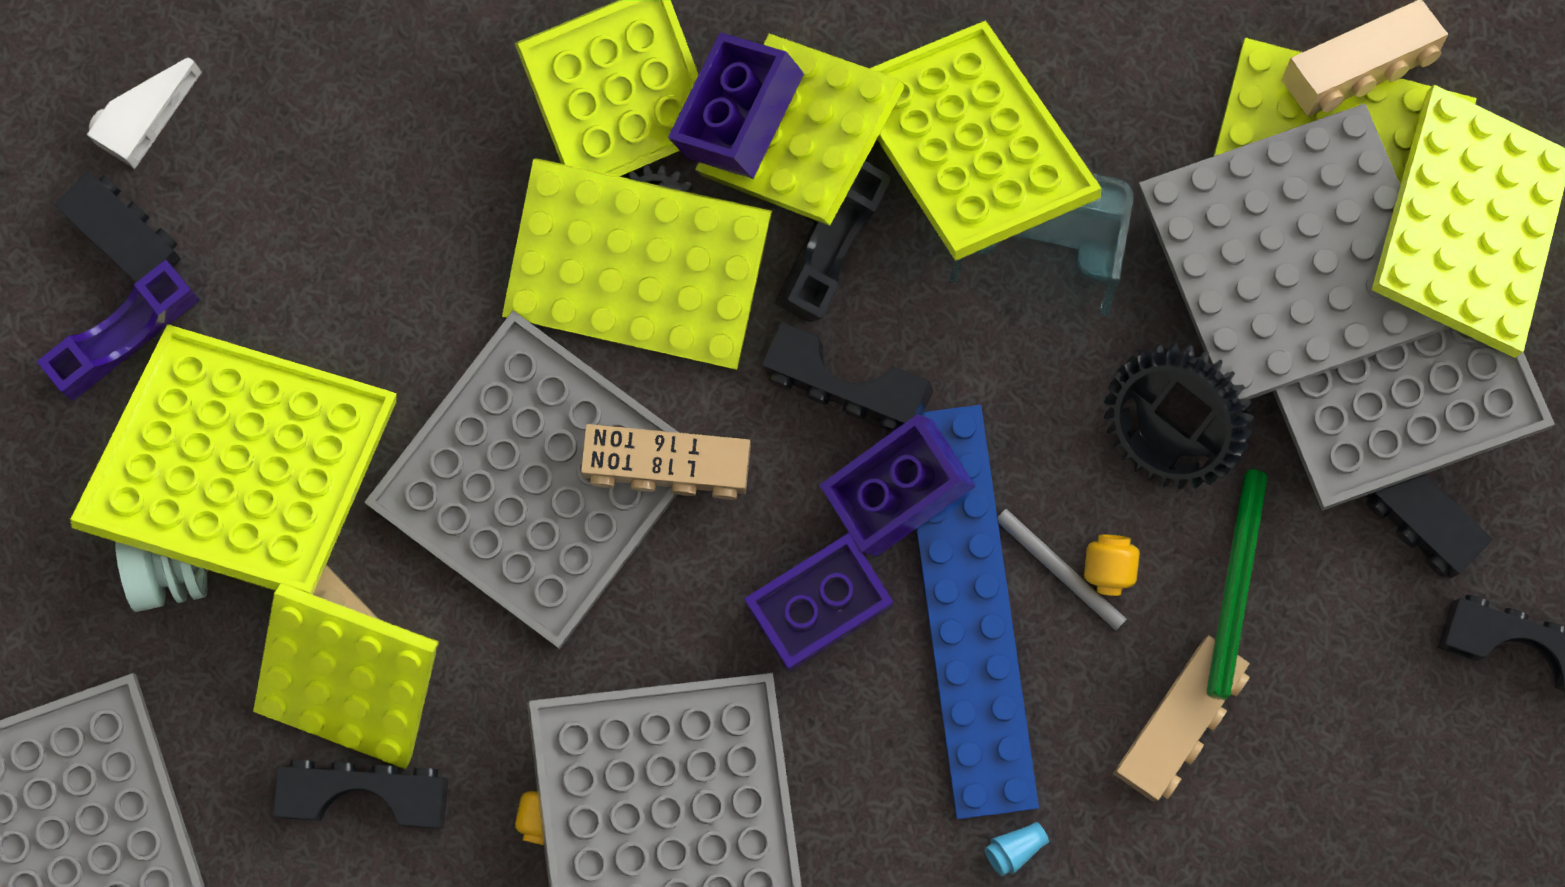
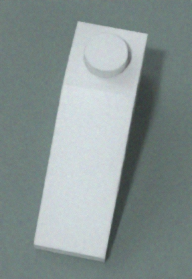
[87,57,201,169]

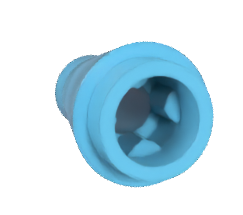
[985,822,1049,876]

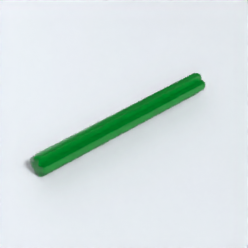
[1206,469,1268,700]

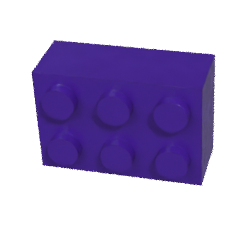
[668,33,804,179]
[820,414,976,556]
[744,533,894,673]

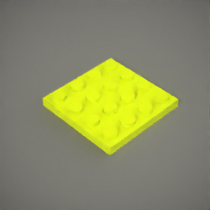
[514,0,699,177]
[695,34,905,226]
[253,583,438,769]

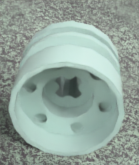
[115,541,208,612]

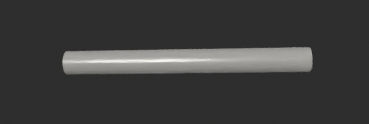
[997,509,1126,631]

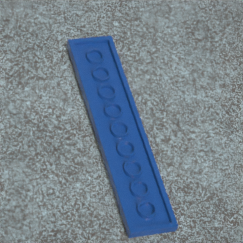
[916,405,1039,820]

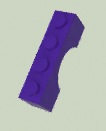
[37,259,200,401]

